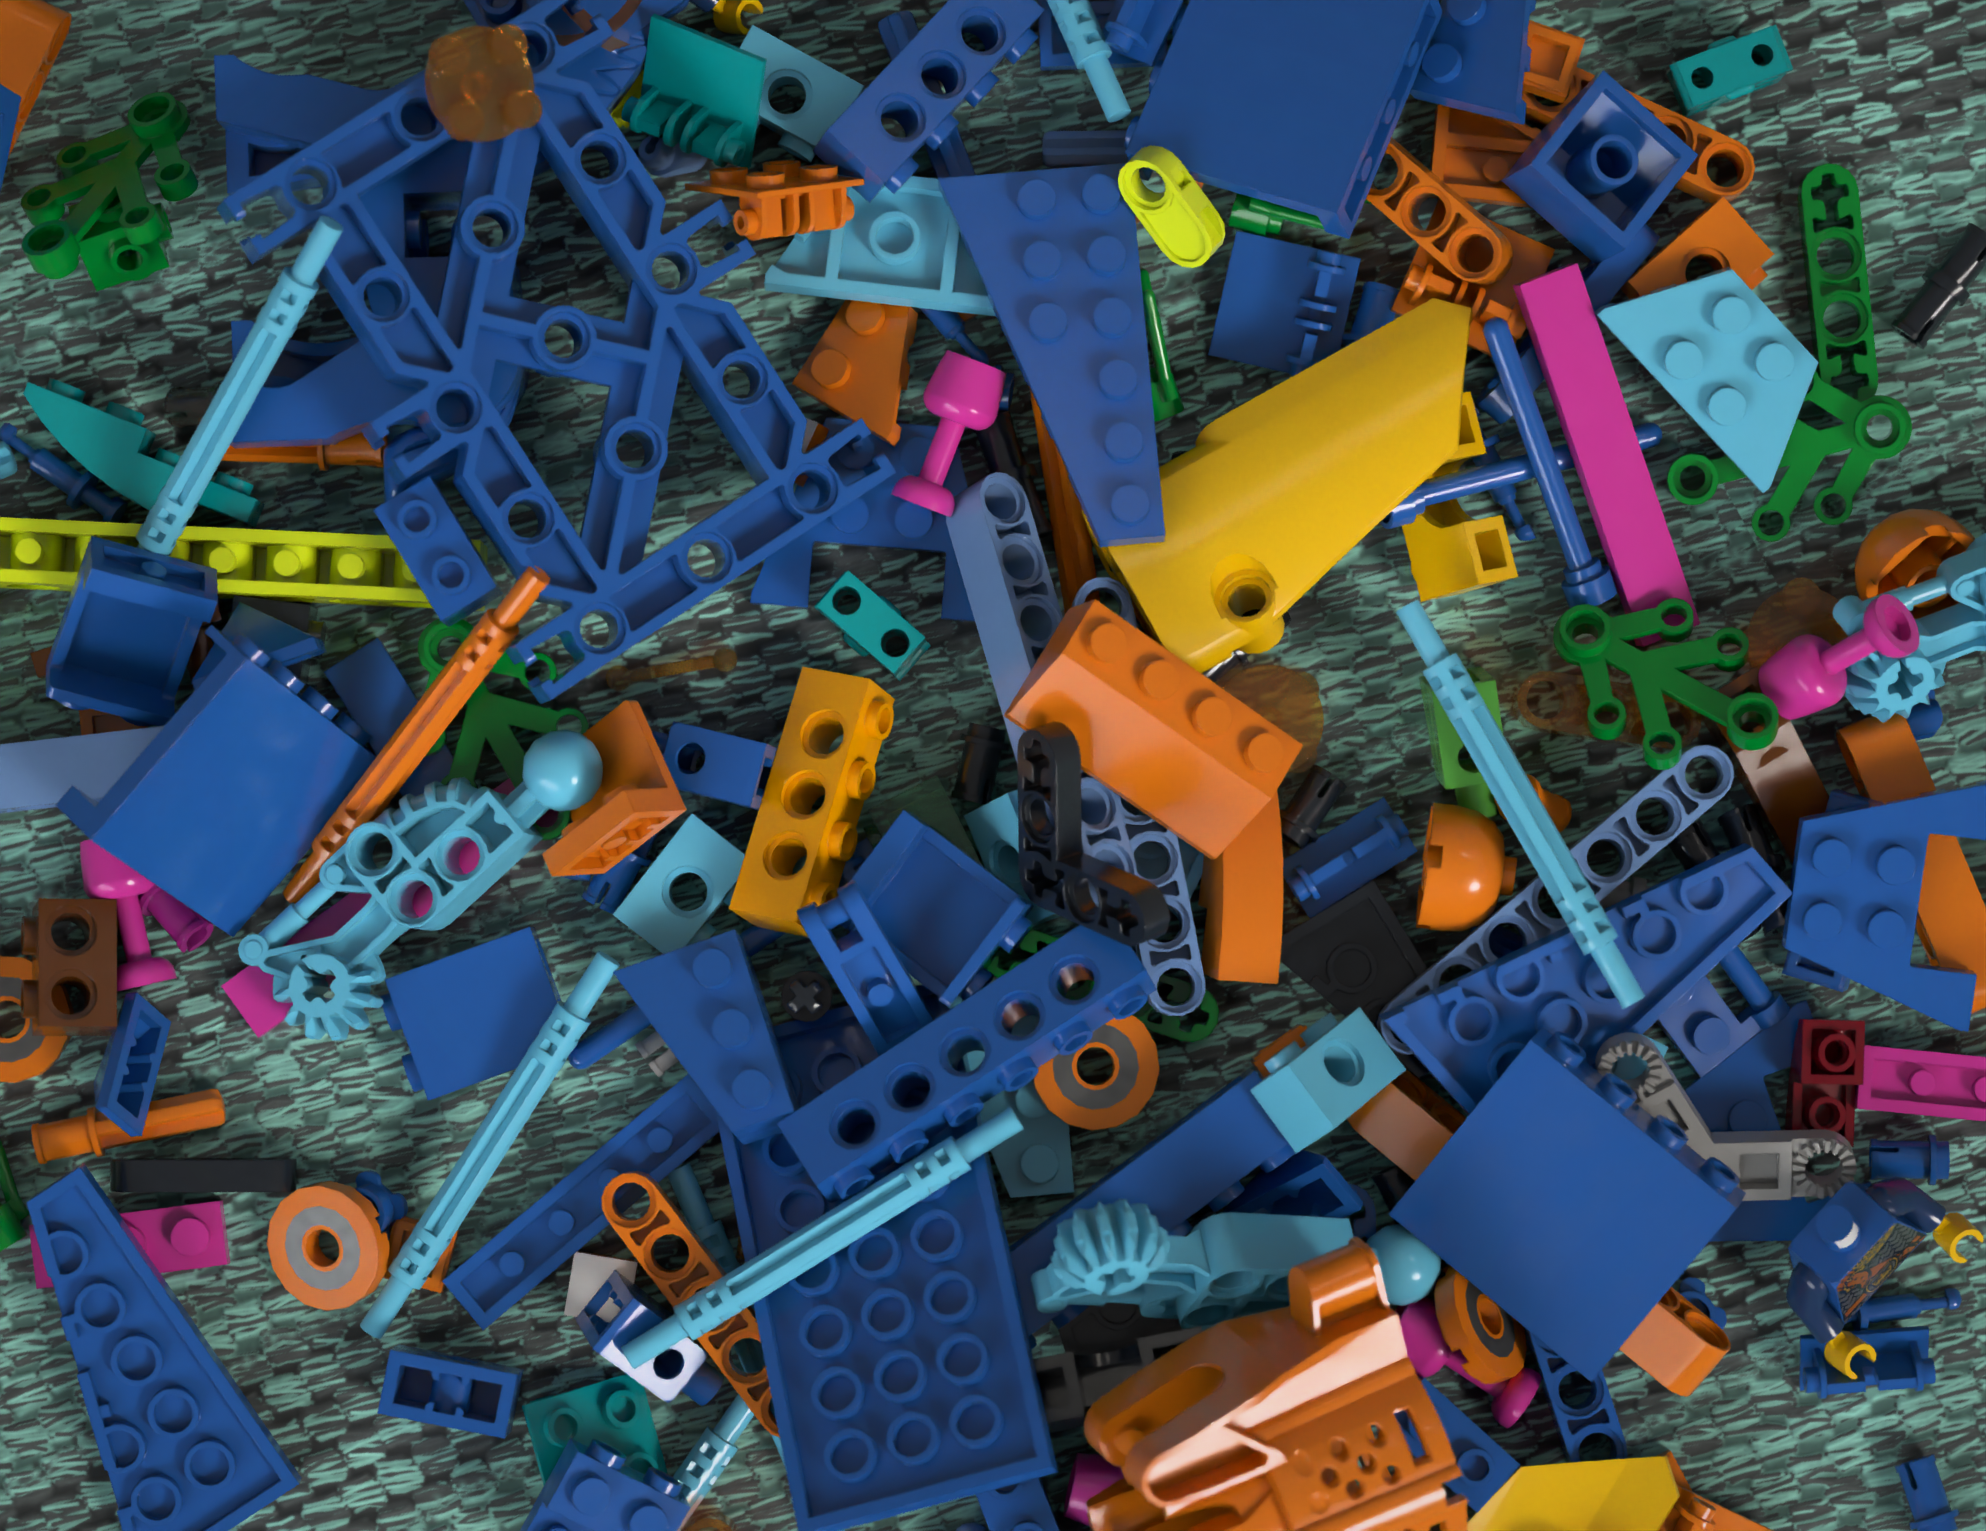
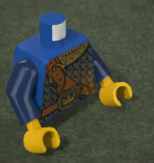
[1786,1177,1984,1379]

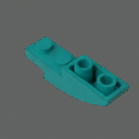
[23,378,265,528]

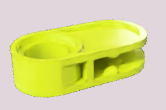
[1118,145,1226,268]

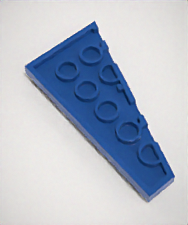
[938,163,1165,547]
[1378,843,1793,1115]
[26,1163,302,1531]

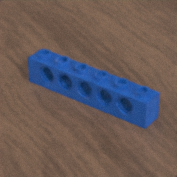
[777,925,1157,1204]

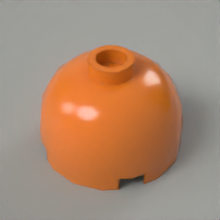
[1855,509,1975,619]
[1416,802,1517,931]

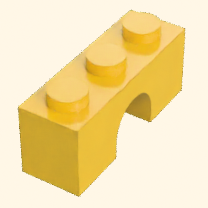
[1402,391,1518,602]

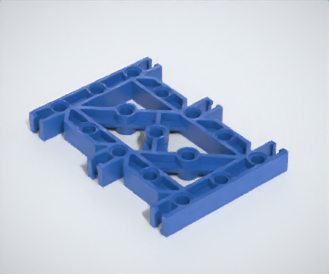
[216,0,896,704]

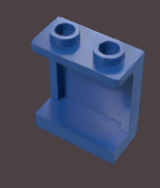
[46,536,218,726]
[840,810,1034,1008]
[380,927,577,1101]

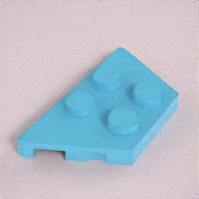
[764,176,996,317]
[1594,267,1818,493]

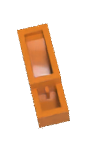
[1198,791,1283,984]

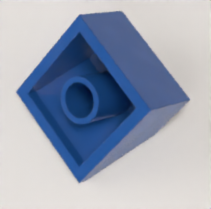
[1502,70,1698,264]

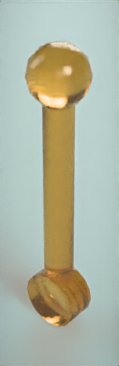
[606,647,738,691]

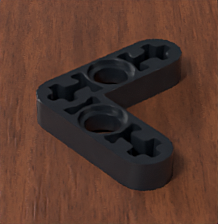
[1017,722,1170,946]

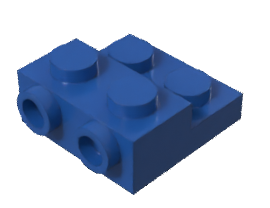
[520,1438,691,1531]

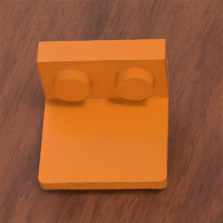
[542,700,687,877]

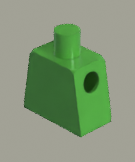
[1419,666,1503,817]

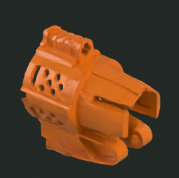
[1084,1237,1468,1531]

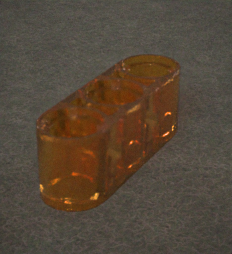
[1512,671,1701,752]

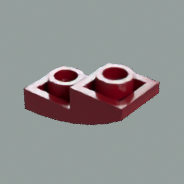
[1785,1019,1865,1147]

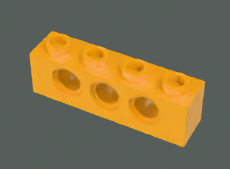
[729,666,895,938]

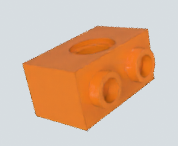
[1620,197,1774,299]

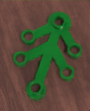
[21,92,198,279]
[1667,370,1912,542]
[1553,598,1779,770]
[418,619,590,841]

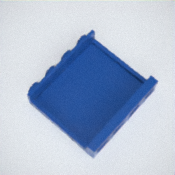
[1125,0,1443,239]
[56,625,377,937]
[1389,1027,1747,1381]

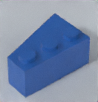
[613,929,800,1145]

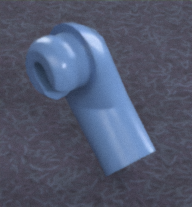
[638,135,708,178]

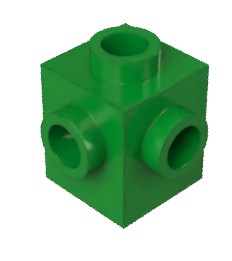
[68,195,174,291]

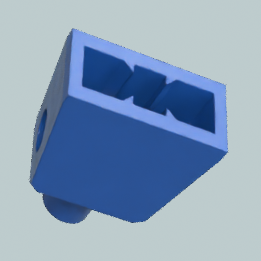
[651,721,777,811]
[574,1270,724,1406]

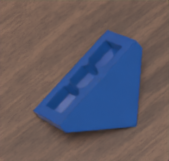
[192,602,326,690]
[94,992,171,1137]
[1223,1150,1363,1218]

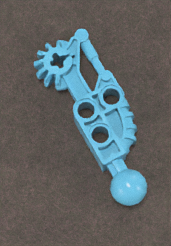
[1833,533,1986,723]
[238,729,603,1041]
[1031,1199,1441,1331]

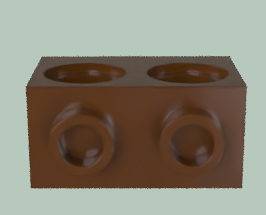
[21,898,117,1036]

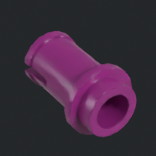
[138,884,214,952]

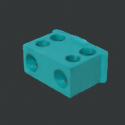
[1667,25,1794,117]
[814,570,931,681]

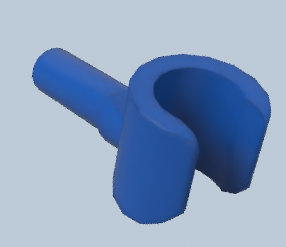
[1906,689,1943,741]

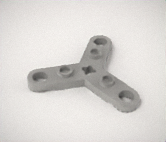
[1595,1032,1857,1201]

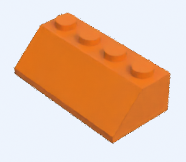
[1004,599,1303,860]

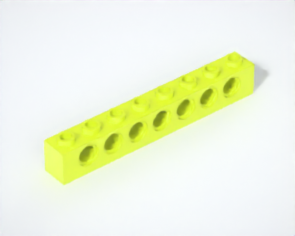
[0,517,488,611]

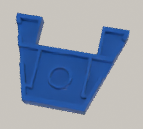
[750,417,975,622]
[1782,780,1986,1032]
[1684,1000,1871,1242]

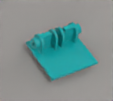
[622,14,767,169]
[522,1374,668,1485]

